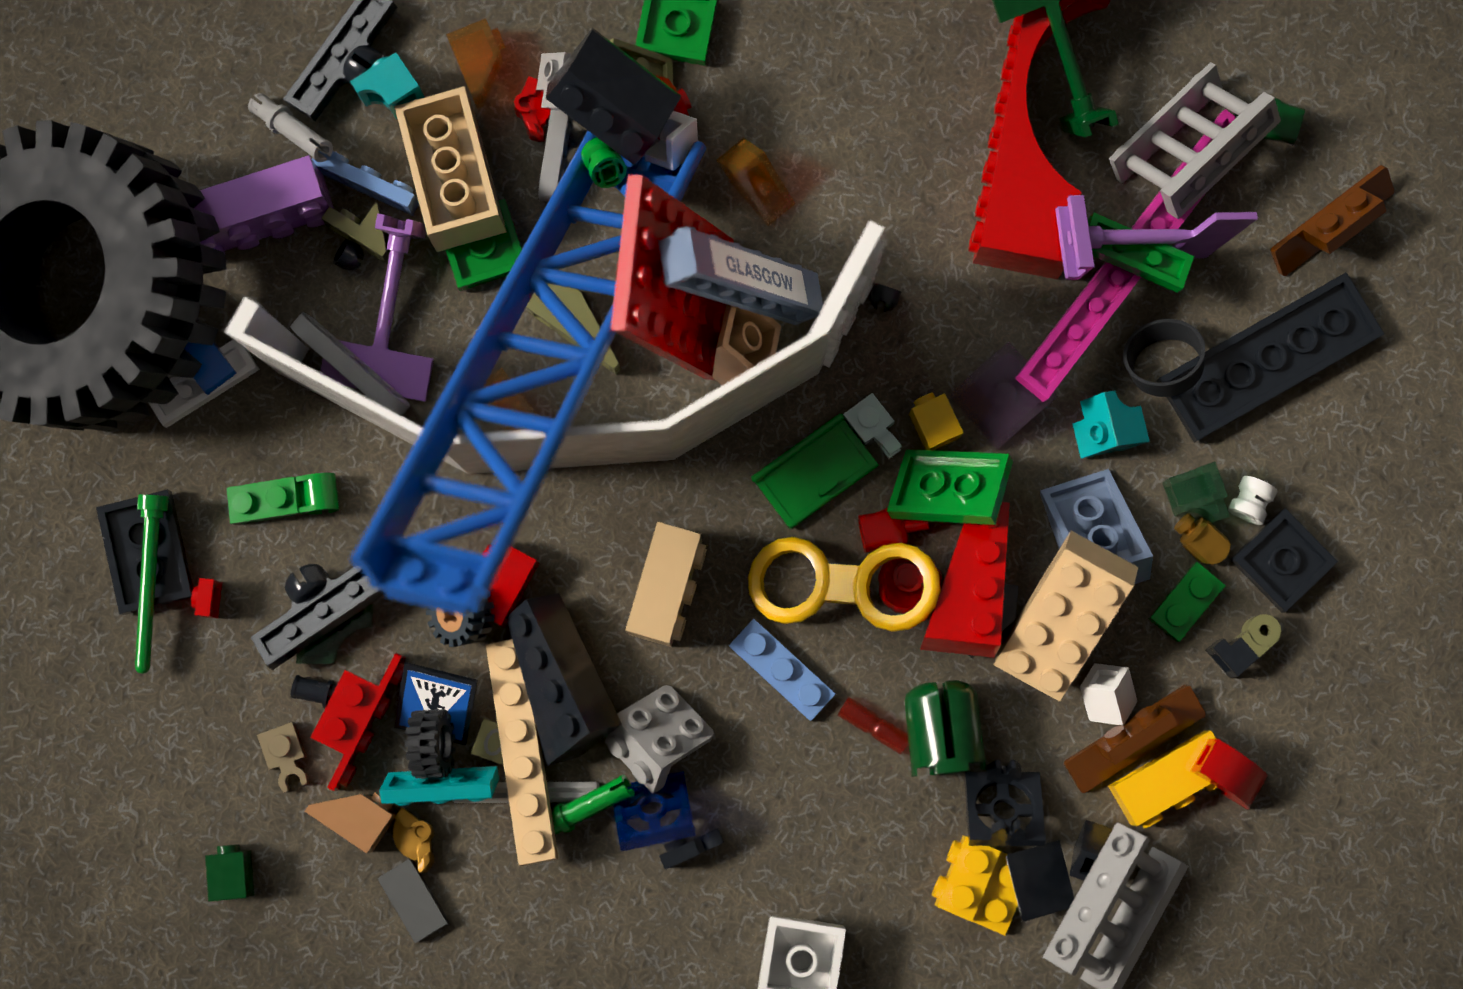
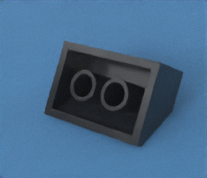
[545,28,681,165]

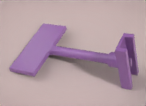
[1055,195,1258,280]
[320,213,434,401]

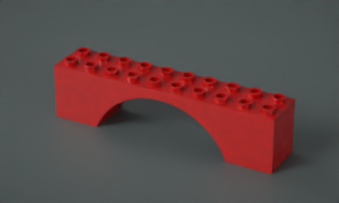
[968,0,1111,279]

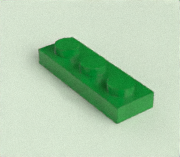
[1088,213,1194,293]

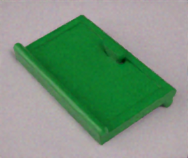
[751,413,879,530]

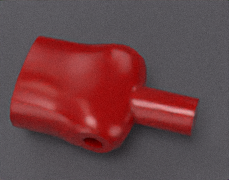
[858,508,929,553]

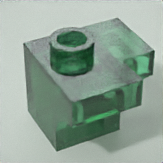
[1162,462,1230,523]

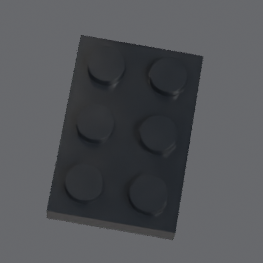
[96,489,193,615]

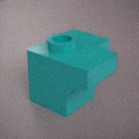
[350,52,425,119]
[1073,391,1150,459]

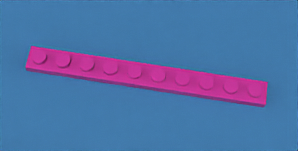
[1014,109,1236,402]

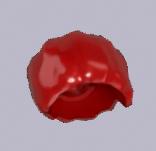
[878,559,943,614]

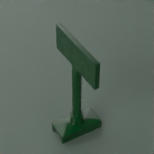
[992,0,1119,138]

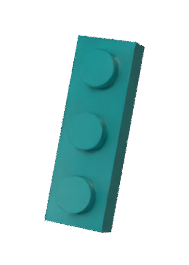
[379,766,499,806]

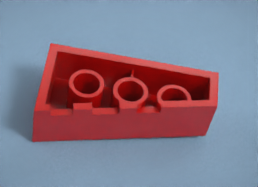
[920,502,1010,658]

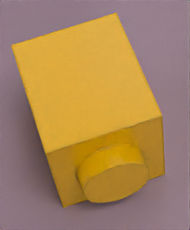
[909,393,964,450]

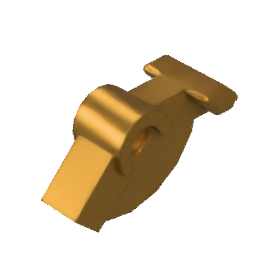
[393,807,435,873]

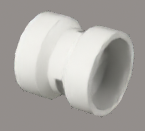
[1228,476,1278,525]

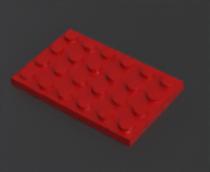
[611,175,734,380]

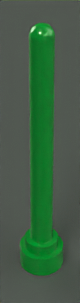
[135,495,169,674]

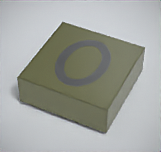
[471,718,504,765]

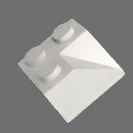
[757,916,846,989]

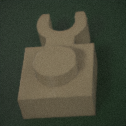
[257,722,309,792]

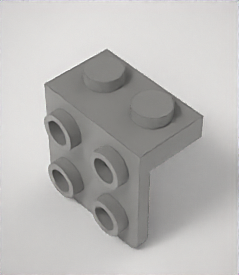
[605,685,714,794]

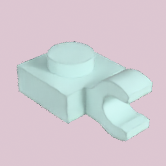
[843,393,902,459]

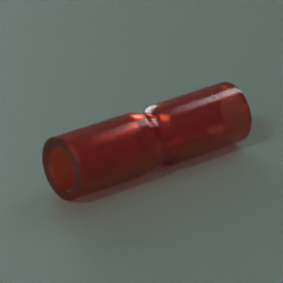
[837,697,909,755]

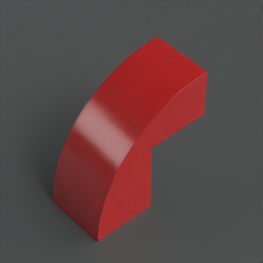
[1191,739,1268,809]

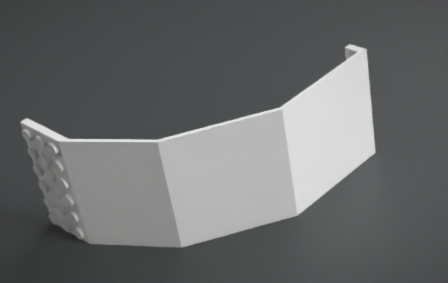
[225,221,886,474]

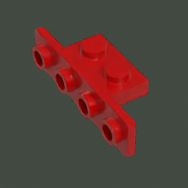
[310,653,406,791]

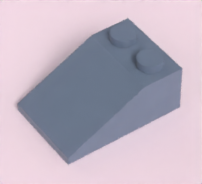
[1040,469,1153,584]

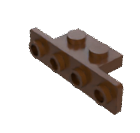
[1271,165,1394,276]
[1064,684,1206,793]

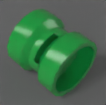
[581,137,627,188]

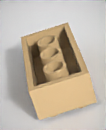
[394,86,506,252]
[994,531,1138,702]

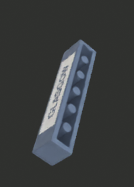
[659,227,824,325]

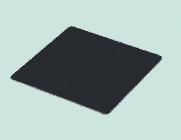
[1006,840,1075,922]

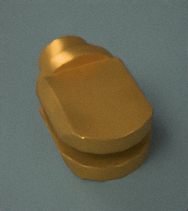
[1174,513,1230,564]

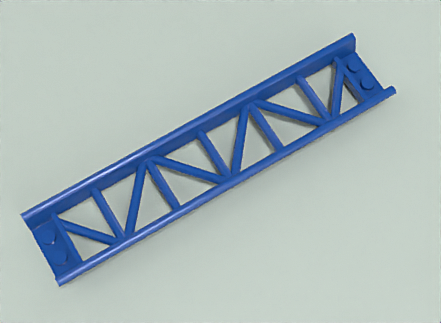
[350,131,706,616]

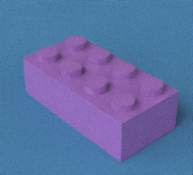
[194,155,334,252]

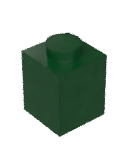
[205,844,254,902]

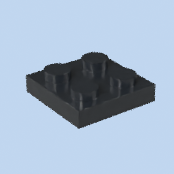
[1230,508,1338,613]

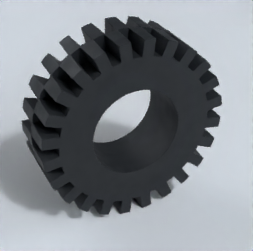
[0,120,226,431]

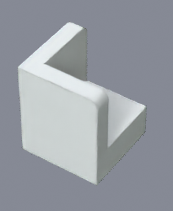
[645,111,698,171]
[1080,663,1137,726]

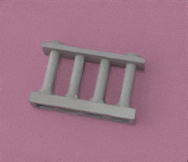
[1109,62,1281,219]
[1043,822,1189,989]

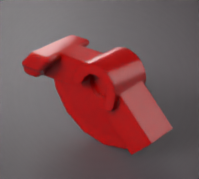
[514,76,551,142]

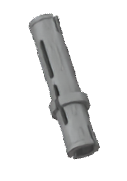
[248,93,333,162]

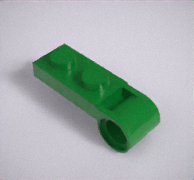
[227,473,339,525]

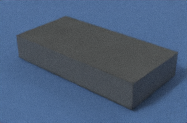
[377,858,449,943]

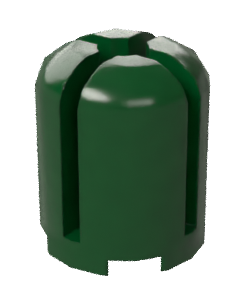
[904,680,987,777]

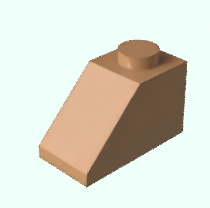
[305,792,397,853]

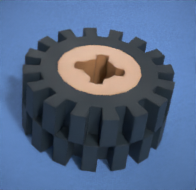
[426,592,495,647]

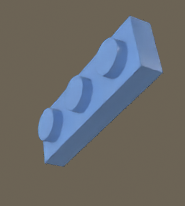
[312,151,419,216]
[729,619,835,721]

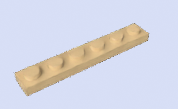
[486,639,559,866]

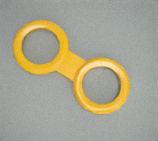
[748,537,940,632]

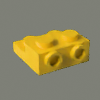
[932,835,1018,936]

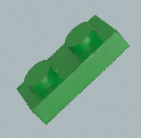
[1148,562,1226,642]

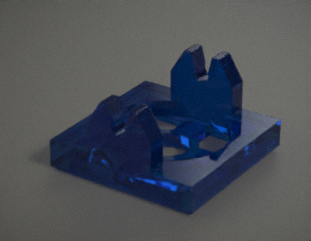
[613,771,696,852]

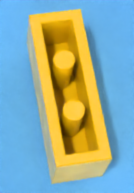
[1108,730,1218,828]

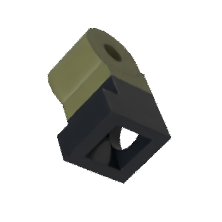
[1205,614,1281,678]

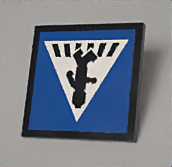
[394,662,478,745]

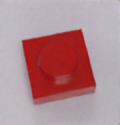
[191,578,223,619]

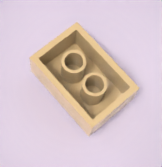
[625,522,707,647]

